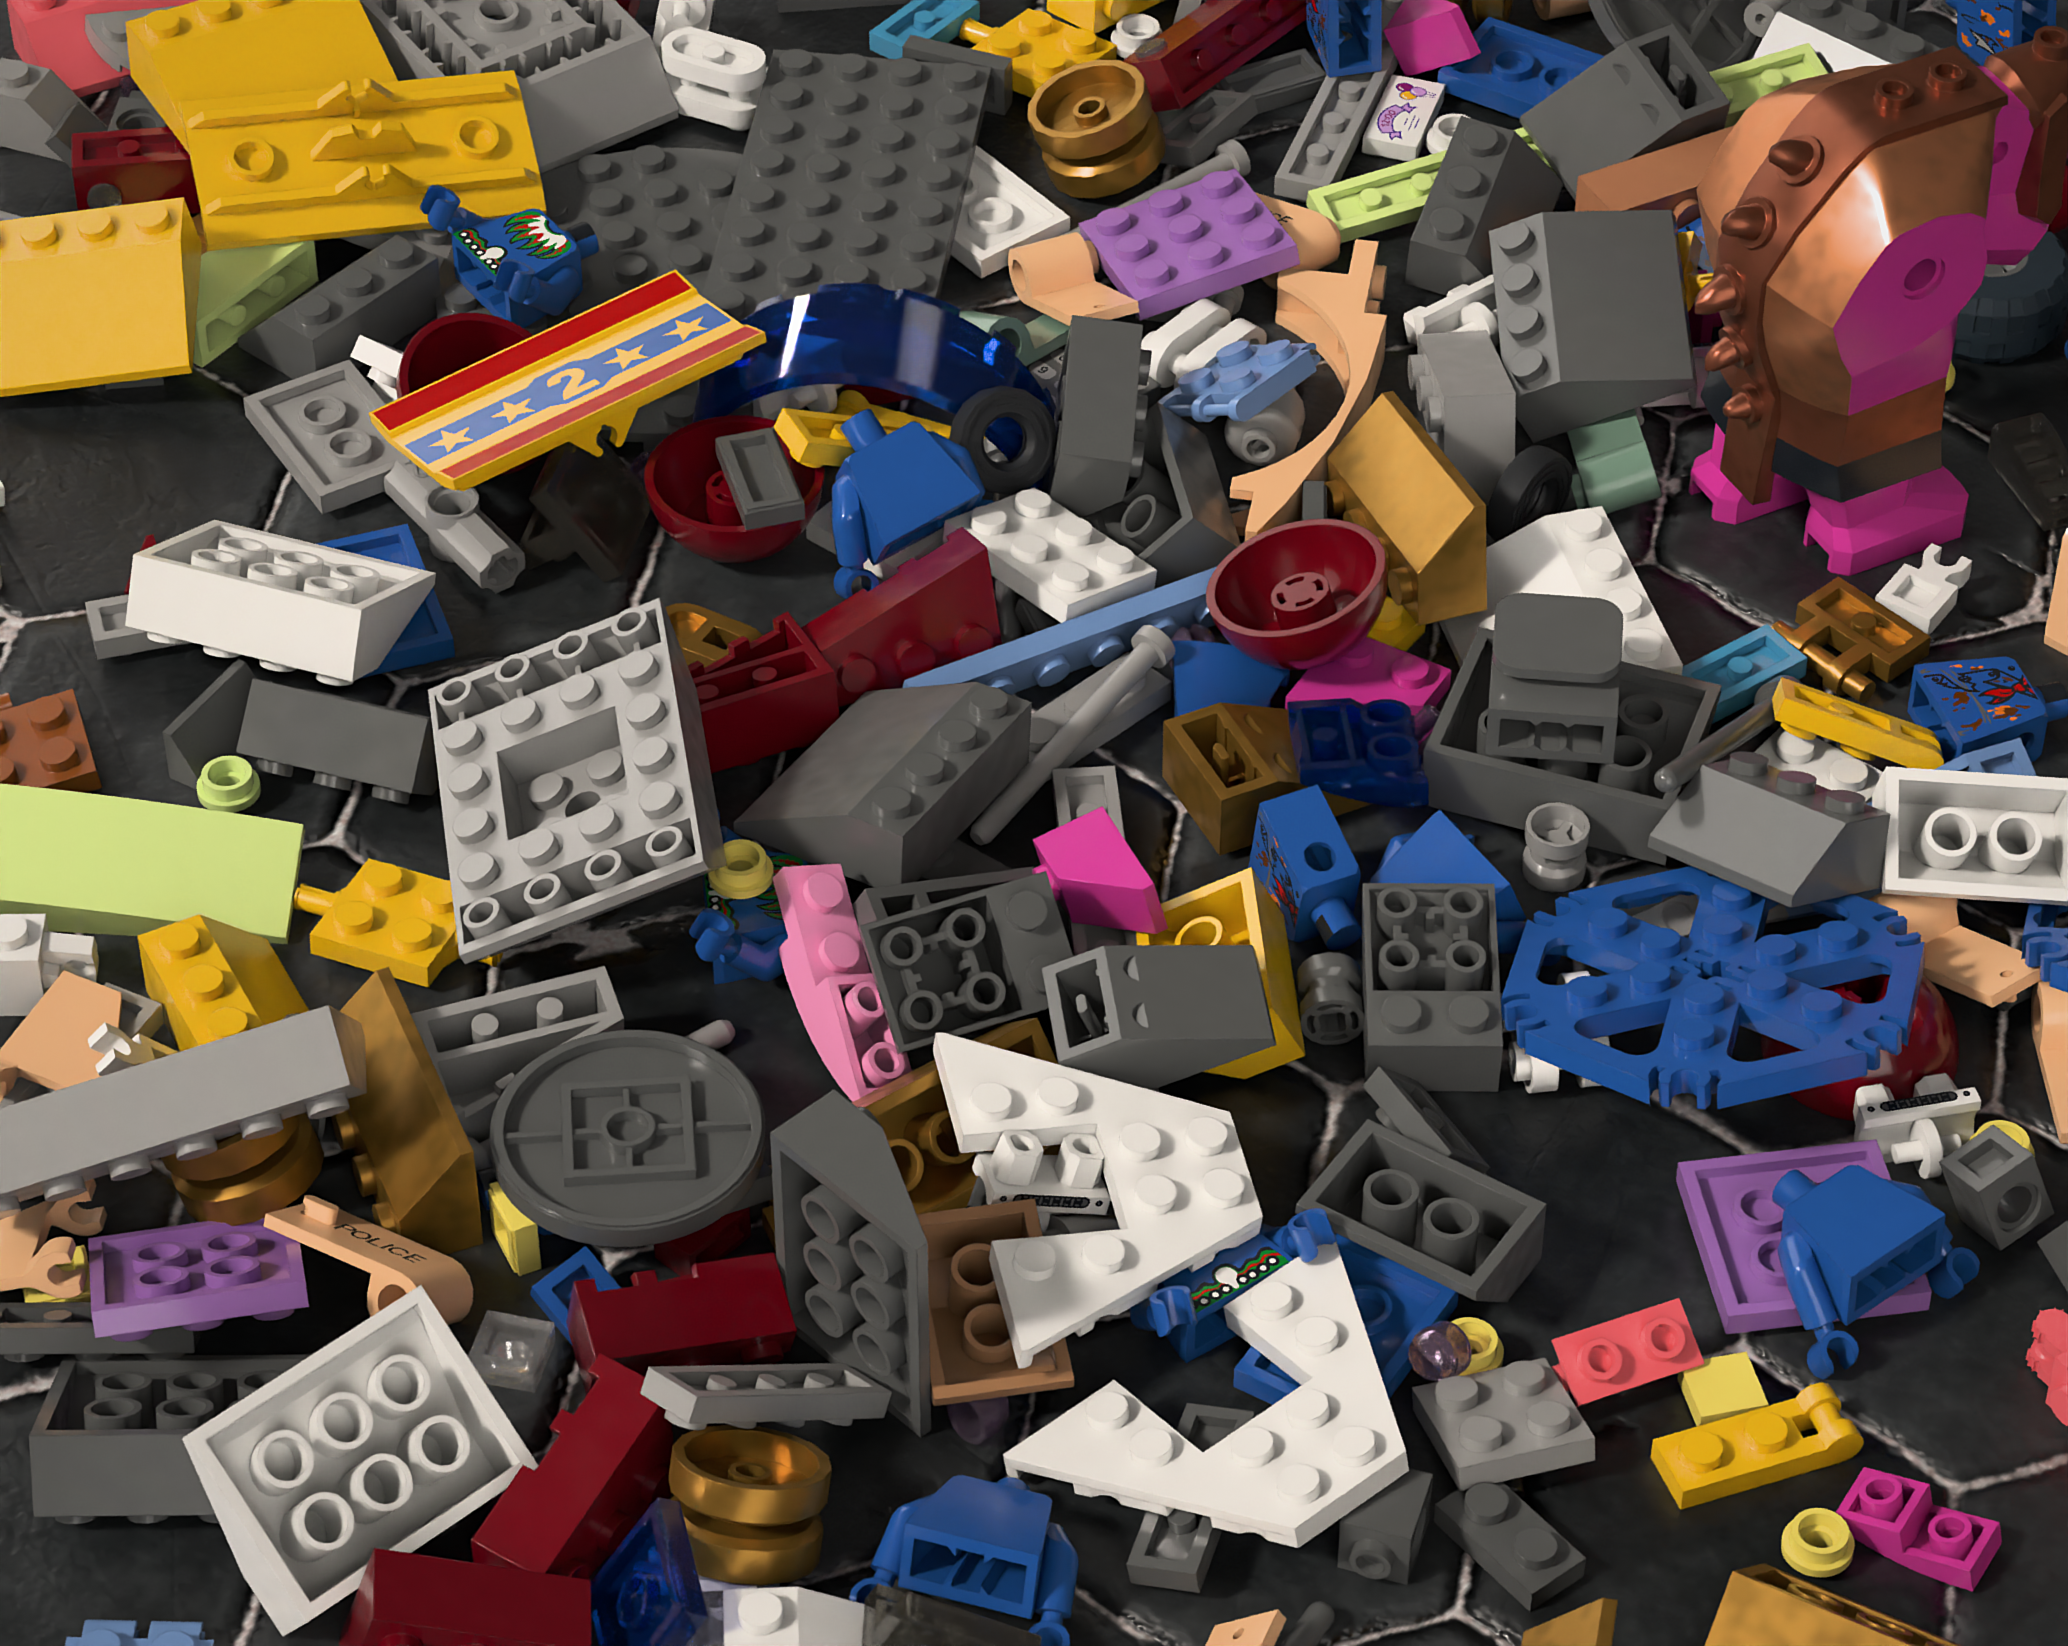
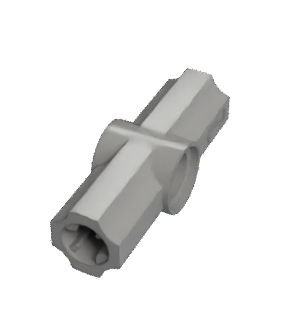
[384,456,525,594]

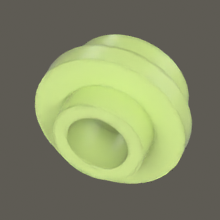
[196,756,261,813]

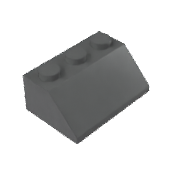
[1752,0,1942,73]
[1405,116,1563,296]
[238,235,441,379]
[1047,315,1152,517]
[1086,402,1241,589]
[236,678,439,804]
[1648,752,1891,908]
[1295,1119,1547,1303]

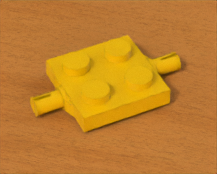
[959,8,1117,98]
[293,858,503,988]

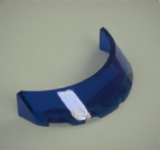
[692,283,1056,491]

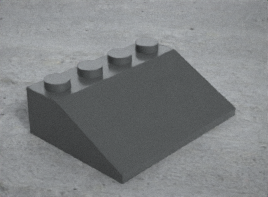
[1489,210,1698,443]
[1420,627,1722,865]
[734,682,1032,887]
[770,1089,931,1438]
[29,1354,312,1524]

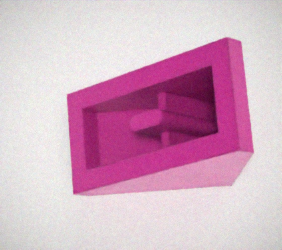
[1383,0,1481,77]

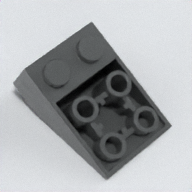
[1519,24,1730,202]
[858,871,1073,1054]
[1362,883,1503,1092]
[1042,945,1276,1090]

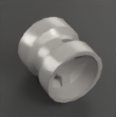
[1522,802,1590,893]

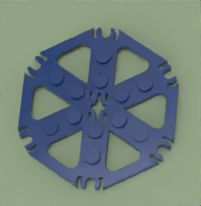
[1501,866,1925,1109]

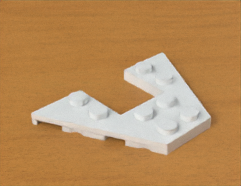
[933,1032,1263,1369]
[1003,1242,1409,1548]

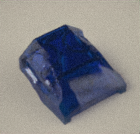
[1287,698,1429,809]

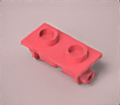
[1551,1298,1705,1407]

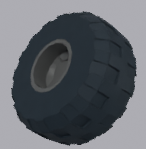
[1952,231,2068,364]

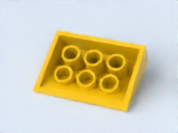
[125,0,398,153]
[0,197,202,397]

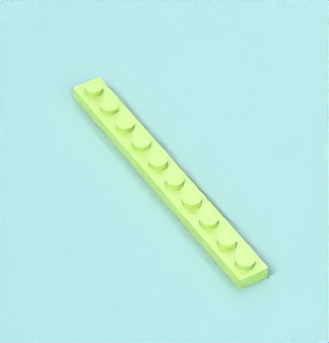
[1306,43,1828,243]

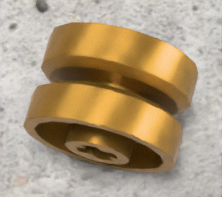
[1028,60,1165,198]
[161,1113,324,1226]
[661,1425,832,1585]

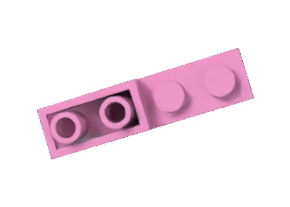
[772,864,912,1102]

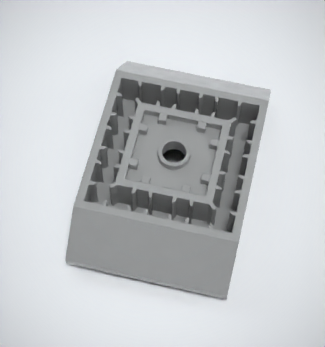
[359,0,679,174]
[428,598,727,964]

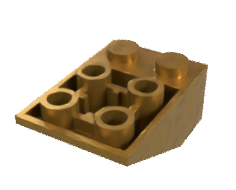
[1162,702,1389,856]

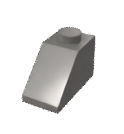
[0,57,107,162]

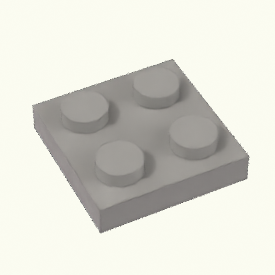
[1412,1358,1595,1491]

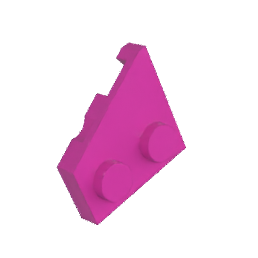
[1285,637,1451,724]

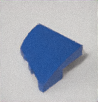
[1172,640,1290,717]

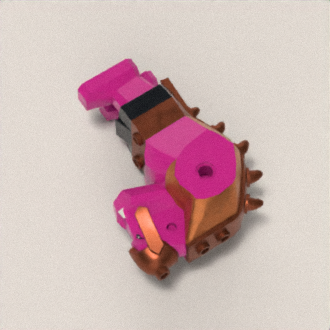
[1689,26,2068,576]

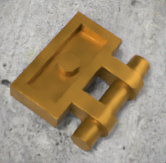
[1771,576,1931,703]

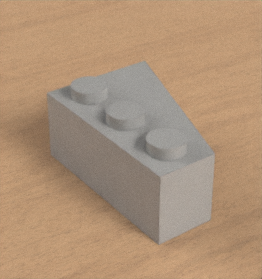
[1408,330,1516,506]
[411,966,624,1143]

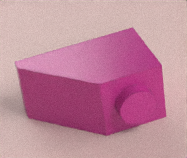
[1032,806,1168,934]

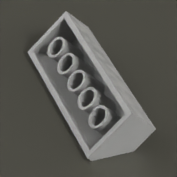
[0,1005,367,1219]

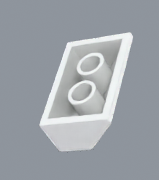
[1872,766,2068,906]

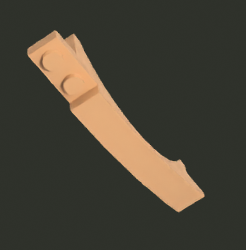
[1230,239,1387,542]

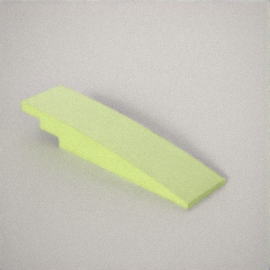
[0,783,305,944]

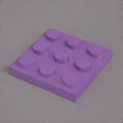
[1079,168,1300,321]
[1676,1139,1932,1334]
[88,1218,309,1342]

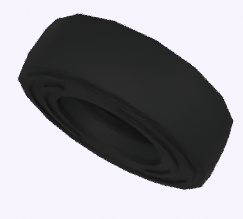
[949,385,1057,495]
[1486,445,1572,542]

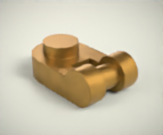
[665,603,763,668]

